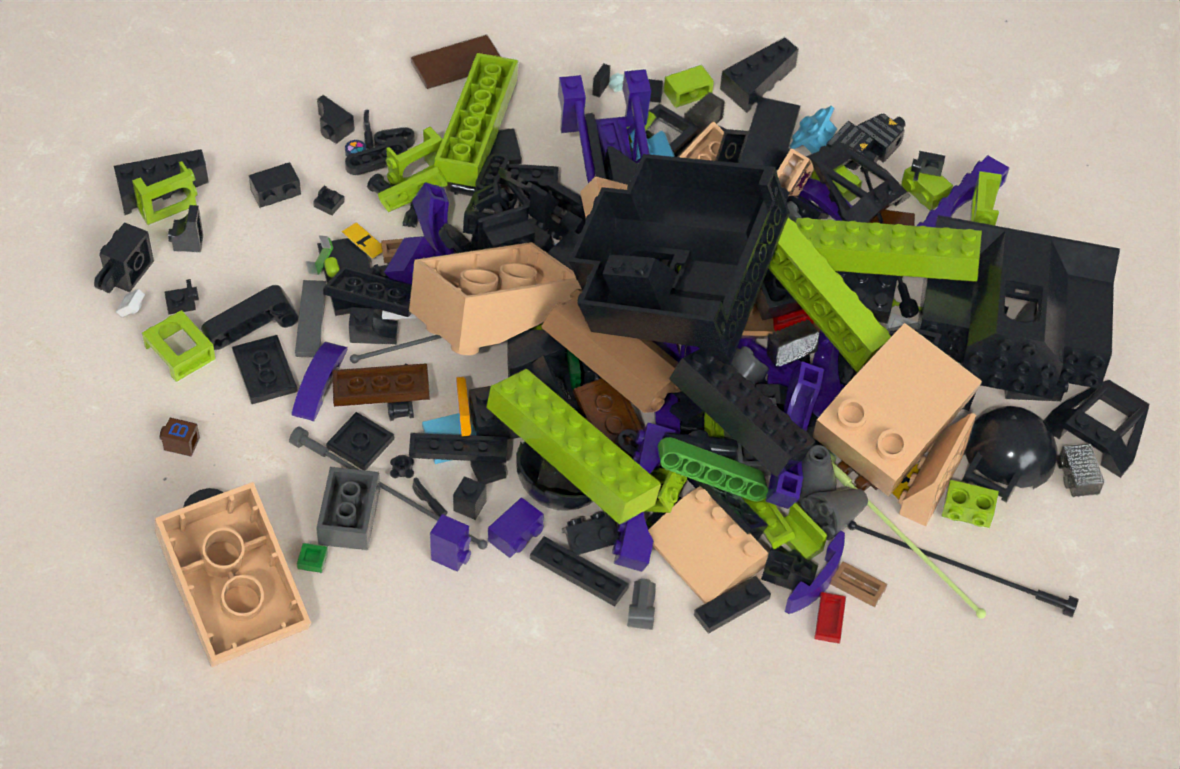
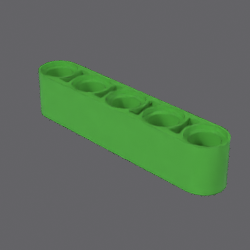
[657,437,768,501]

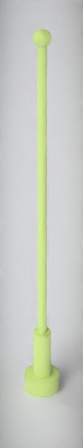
[828,450,986,619]

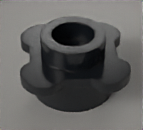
[390,455,414,478]

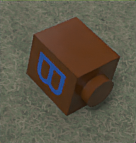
[159,417,200,457]

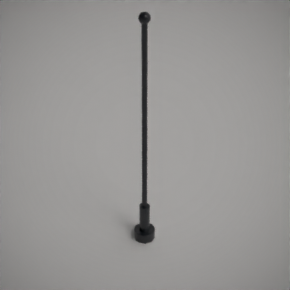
[860,166,919,318]
[847,521,1079,618]

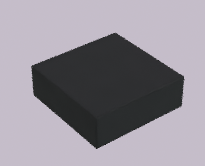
[592,63,611,98]
[648,79,663,103]
[470,461,506,485]

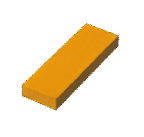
[456,377,471,436]

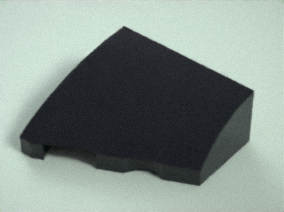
[761,546,818,591]

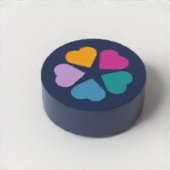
[345,140,367,157]

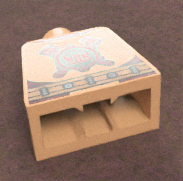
[777,148,814,196]

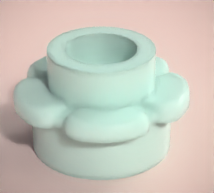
[608,73,624,92]

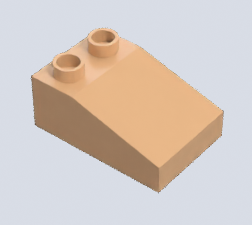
[409,242,581,355]
[813,323,982,497]
[155,482,311,667]

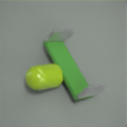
[306,235,340,278]

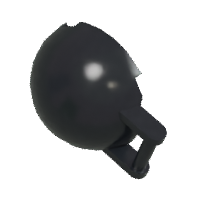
[962,406,1057,503]
[516,442,593,511]

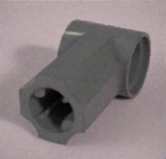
[627,578,656,630]

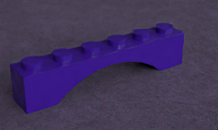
[917,155,1010,227]
[412,182,455,257]
[812,330,842,418]
[765,362,824,509]
[612,422,676,572]

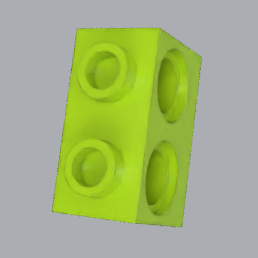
[942,480,999,528]

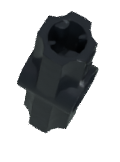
[662,430,738,460]

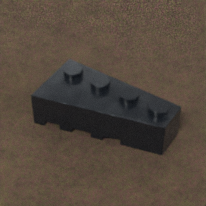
[720,37,799,113]
[114,149,209,215]

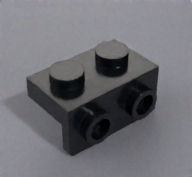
[562,512,619,555]

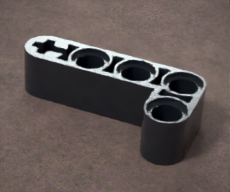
[201,285,299,350]

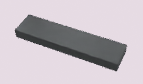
[295,280,326,357]

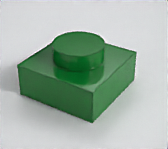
[297,543,328,573]

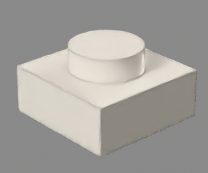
[116,289,145,317]

